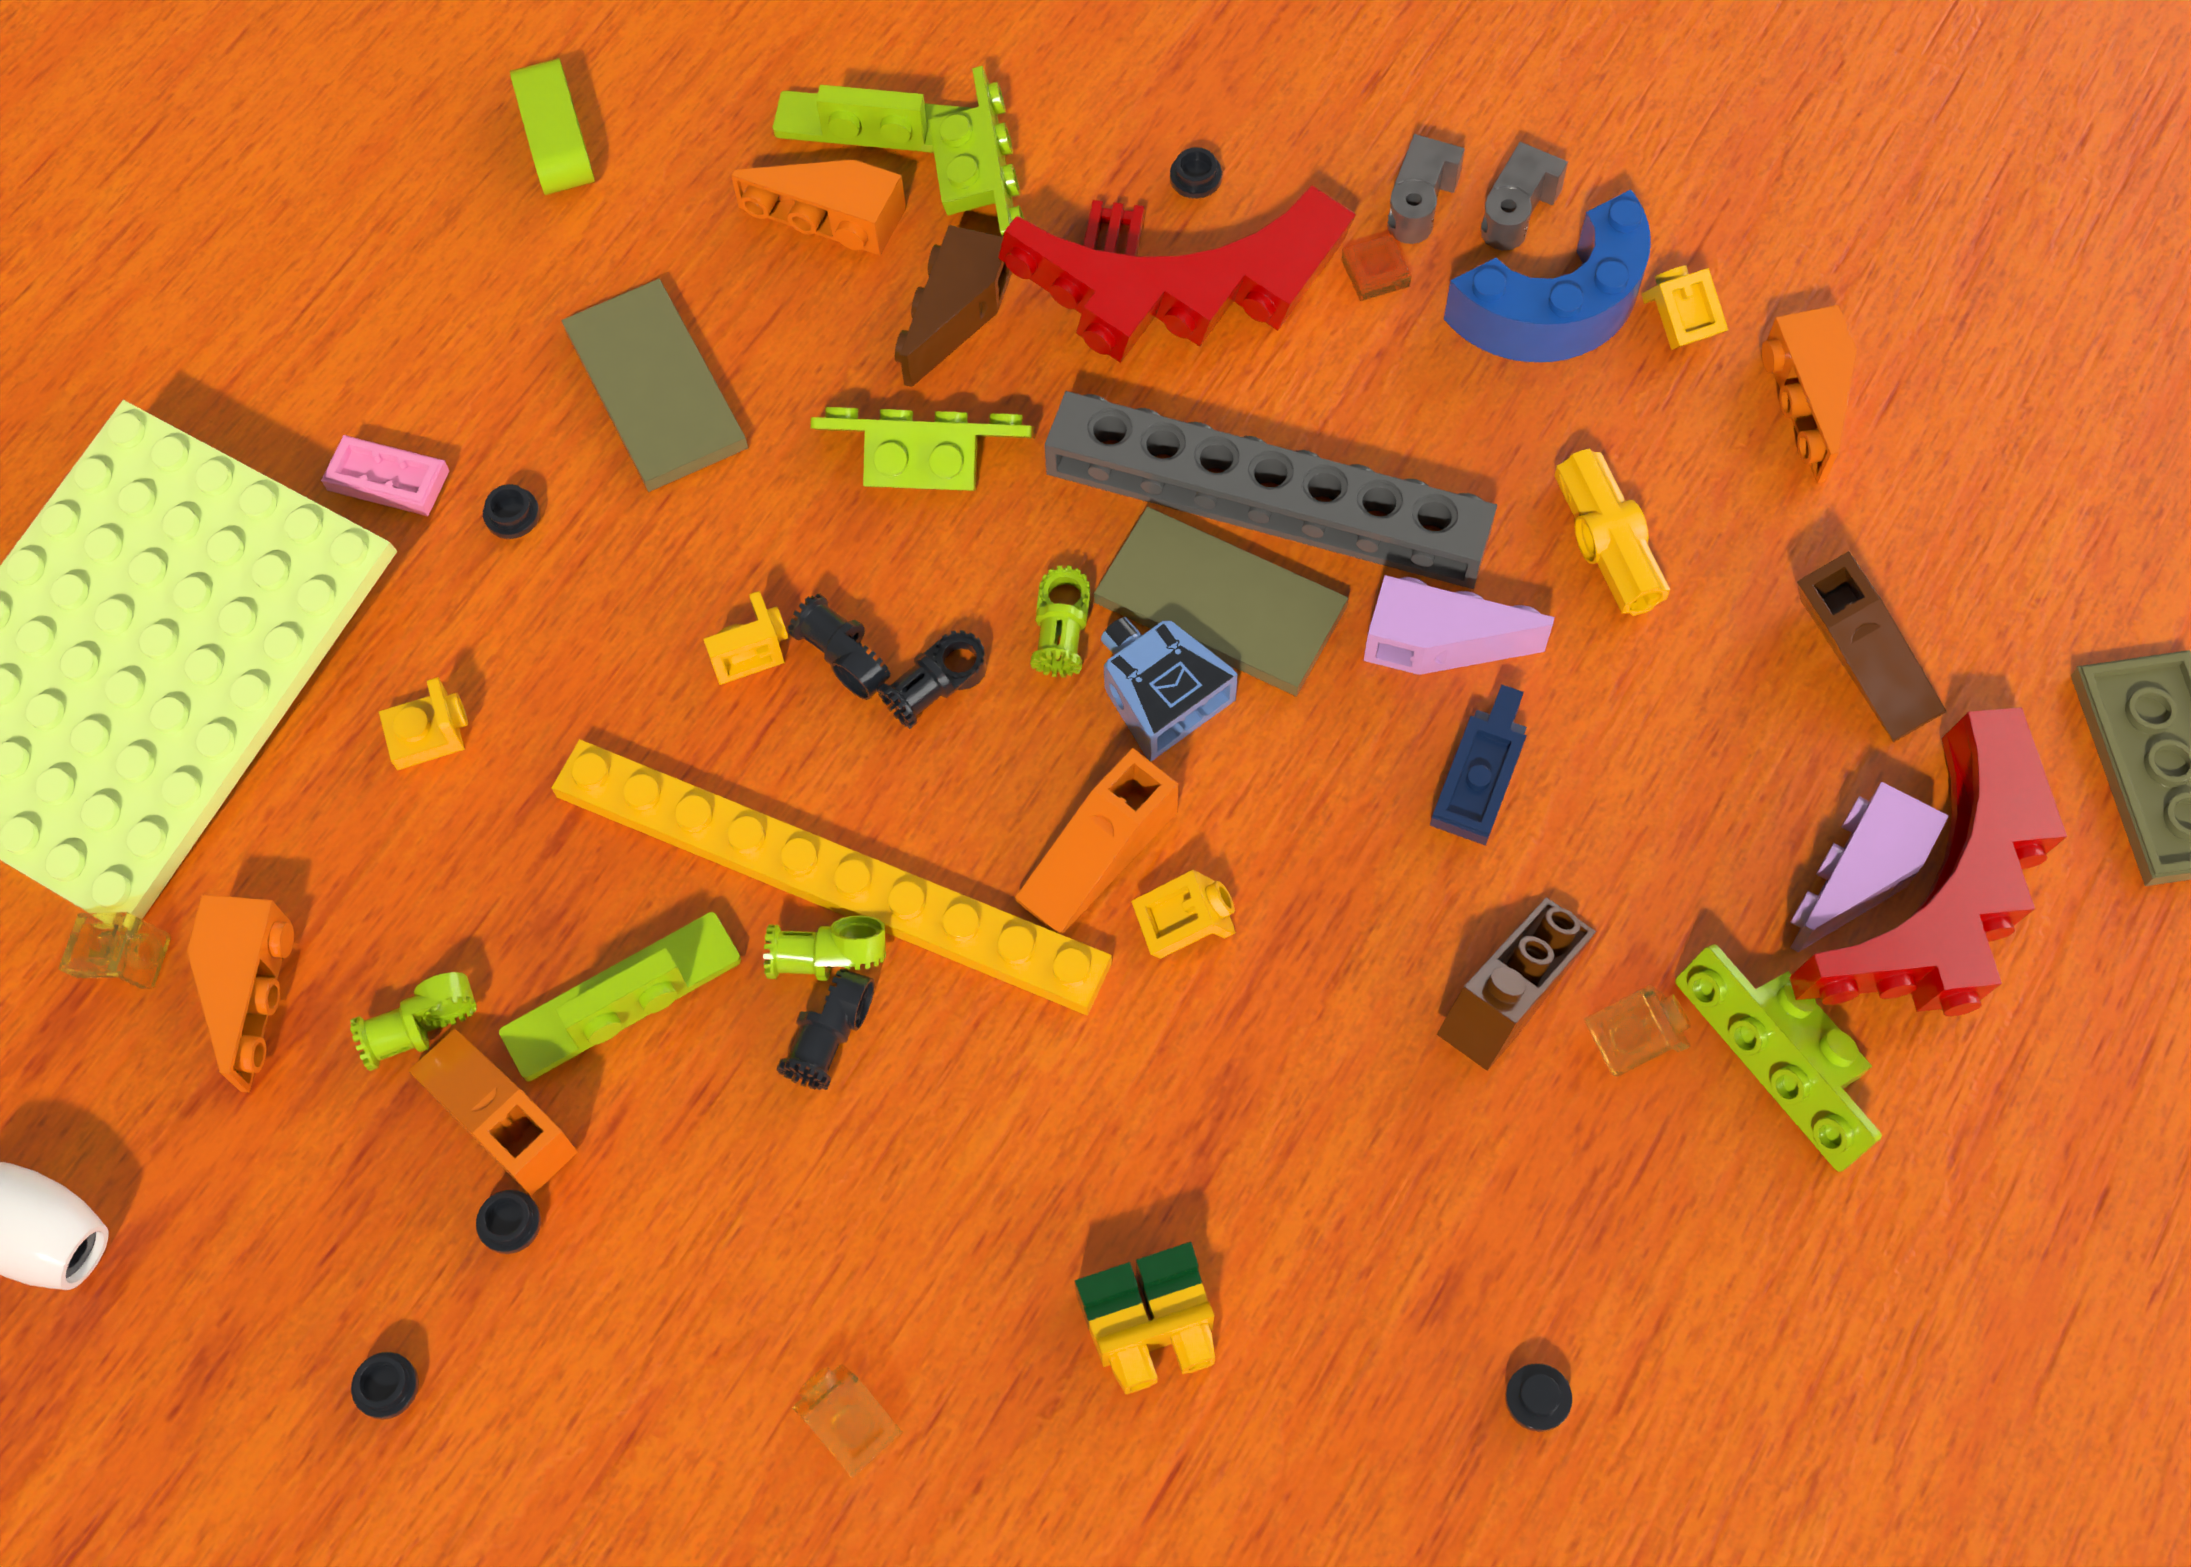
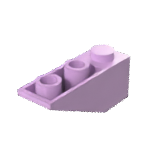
[1363,575,1555,675]
[1790,782,1949,952]

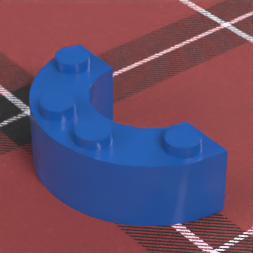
[1444,190,1651,363]

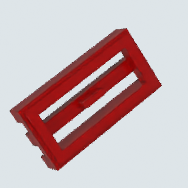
[1083,200,1145,256]

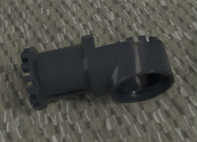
[788,593,891,700]
[877,630,987,729]
[776,968,875,1090]

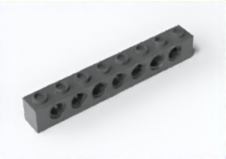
[1044,391,1497,589]

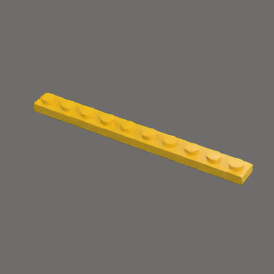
[551,739,1112,1016]

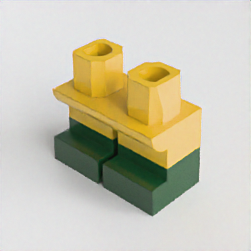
[1074,1242,1215,1394]

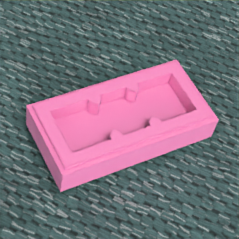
[321,435,449,516]

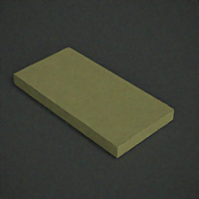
[561,278,748,492]
[1094,507,1348,697]
[2071,650,2191,886]

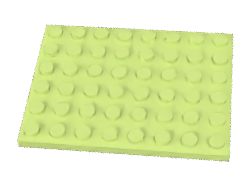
[0,400,397,937]

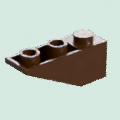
[895,225,1012,387]
[1797,551,1946,742]
[1437,897,1596,1071]

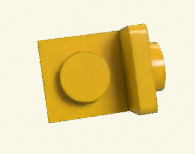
[1641,265,1728,350]
[703,591,788,685]
[379,677,468,770]
[1131,870,1236,959]

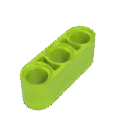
[509,58,595,195]

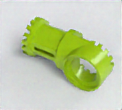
[1030,565,1090,677]
[763,915,886,981]
[350,972,477,1071]

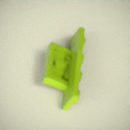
[929,66,1024,237]
[773,85,971,153]
[810,407,1035,491]
[499,912,741,1081]
[1675,944,1882,1172]

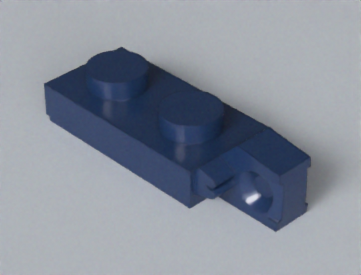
[1430,685,1527,846]

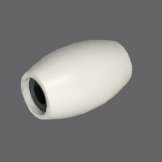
[0,1162,109,1290]

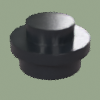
[1170,147,1222,199]
[483,484,540,539]
[476,1190,541,1254]
[351,1352,419,1419]
[1505,1363,1572,1432]

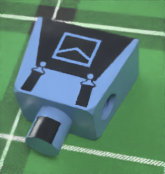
[1101,617,1238,762]

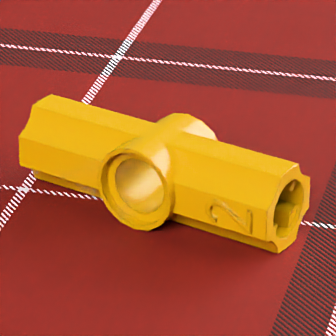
[1554,448,1670,616]

